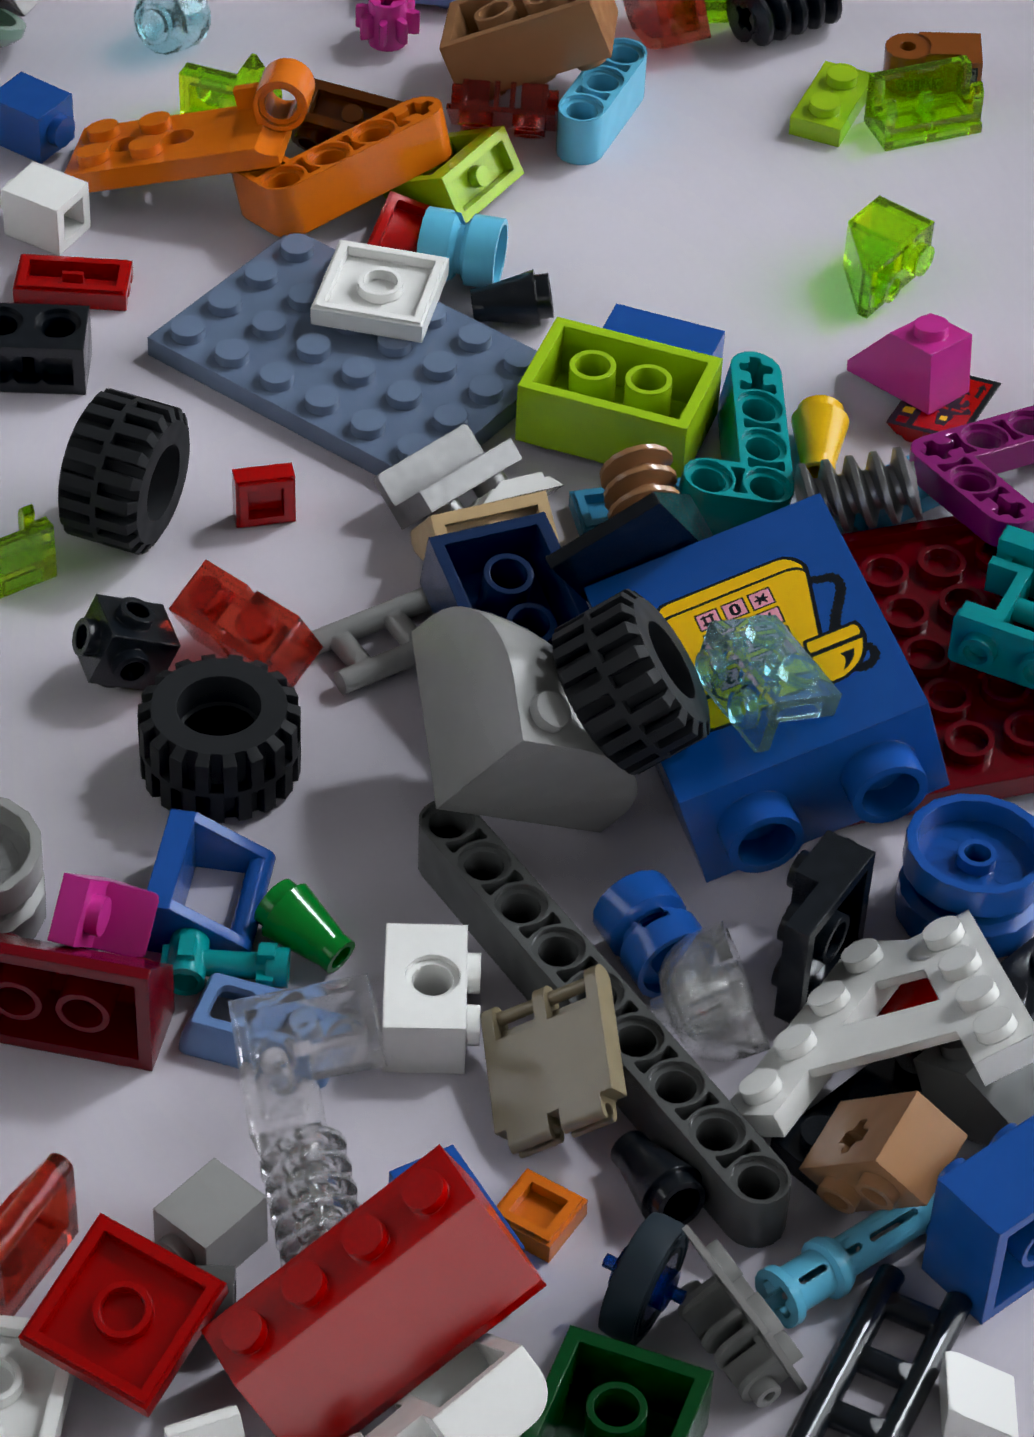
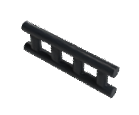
[790,1264,973,1437]

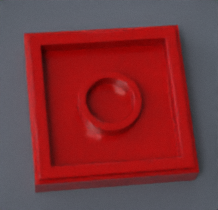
[18,1213,229,1418]

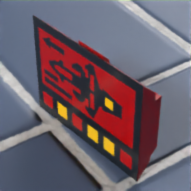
[886,375,1002,443]

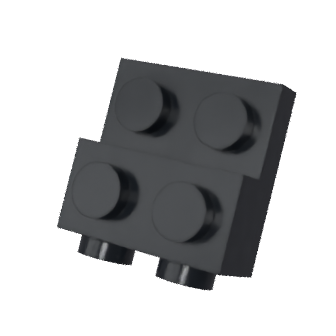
[771,830,876,1024]

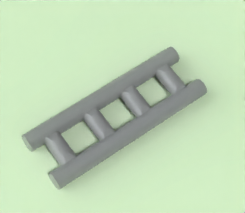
[303,587,432,695]

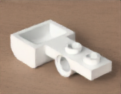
[349,1333,548,1437]

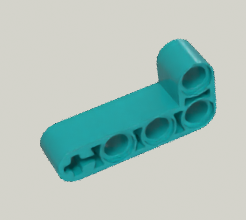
[677,351,795,535]

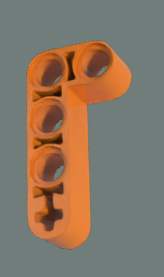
[231,96,452,237]

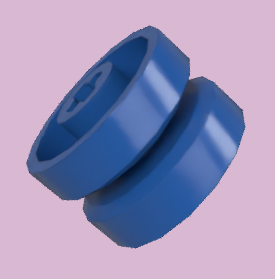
[894,793,1034,959]

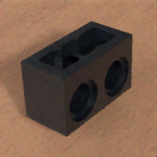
[0,303,92,395]

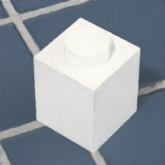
[0,161,91,256]

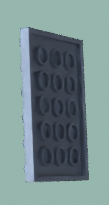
[147,233,537,475]

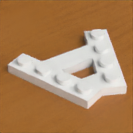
[730,909,1034,1137]

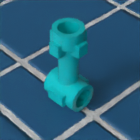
[160,928,291,996]

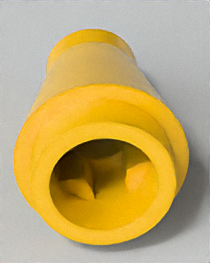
[791,395,849,478]

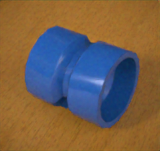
[593,870,714,998]

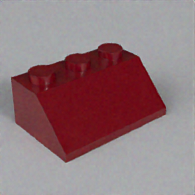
[0,933,175,1071]

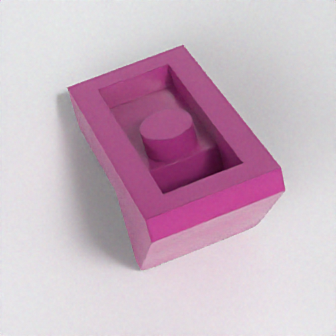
[47,873,159,958]

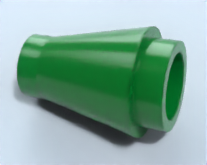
[254,879,355,974]

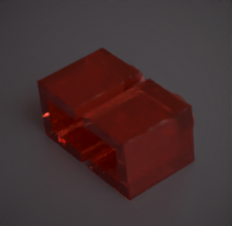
[169,559,323,687]

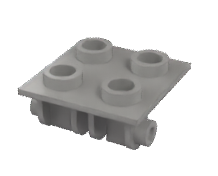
[676,1224,808,1408]

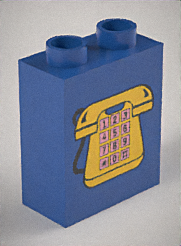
[584,493,950,883]

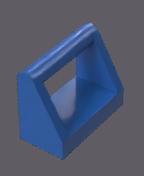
[147,809,276,953]

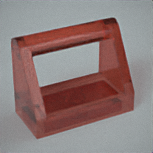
[0,1153,79,1316]

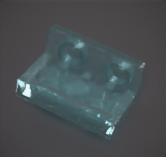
[695,615,842,753]

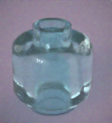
[134,0,211,55]

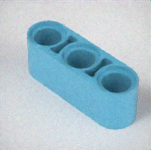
[556,37,647,165]

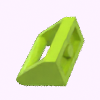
[383,125,524,223]

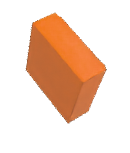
[496,1168,588,1263]

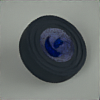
[598,1212,689,1346]

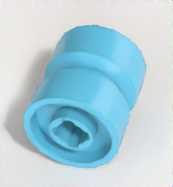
[417,206,508,288]

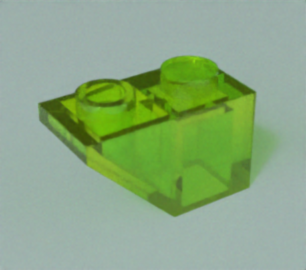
[843,195,935,319]

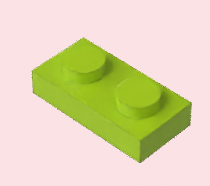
[789,61,875,147]

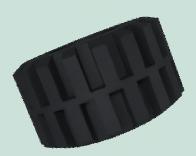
[58,388,190,555]
[552,589,710,775]
[137,654,301,823]

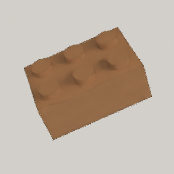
[439,0,618,104]

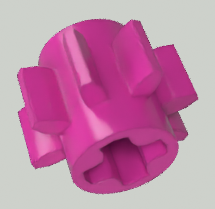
[355,0,420,52]

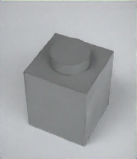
[153,1158,268,1268]

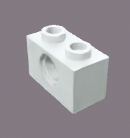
[382,923,481,1074]

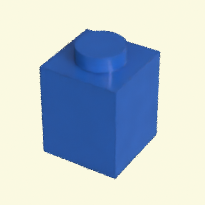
[0,72,75,164]

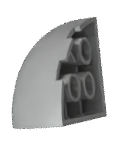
[411,606,638,833]

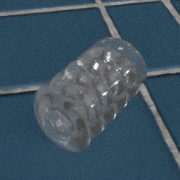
[260,1125,361,1268]

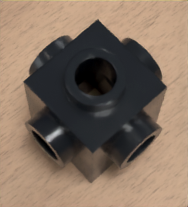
[72,594,181,691]

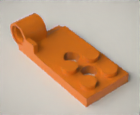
[64,58,315,193]

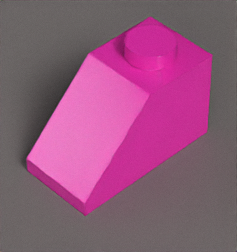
[847,313,972,415]

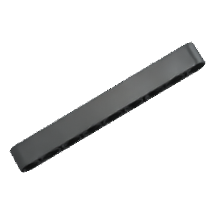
[418,801,791,1248]

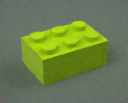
[515,317,723,478]

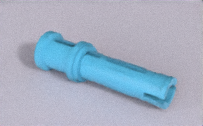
[755,1193,935,1329]

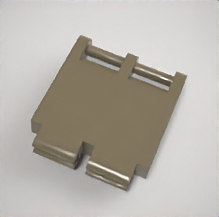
[481,964,627,1158]

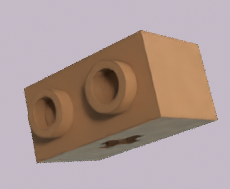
[799,1091,968,1214]

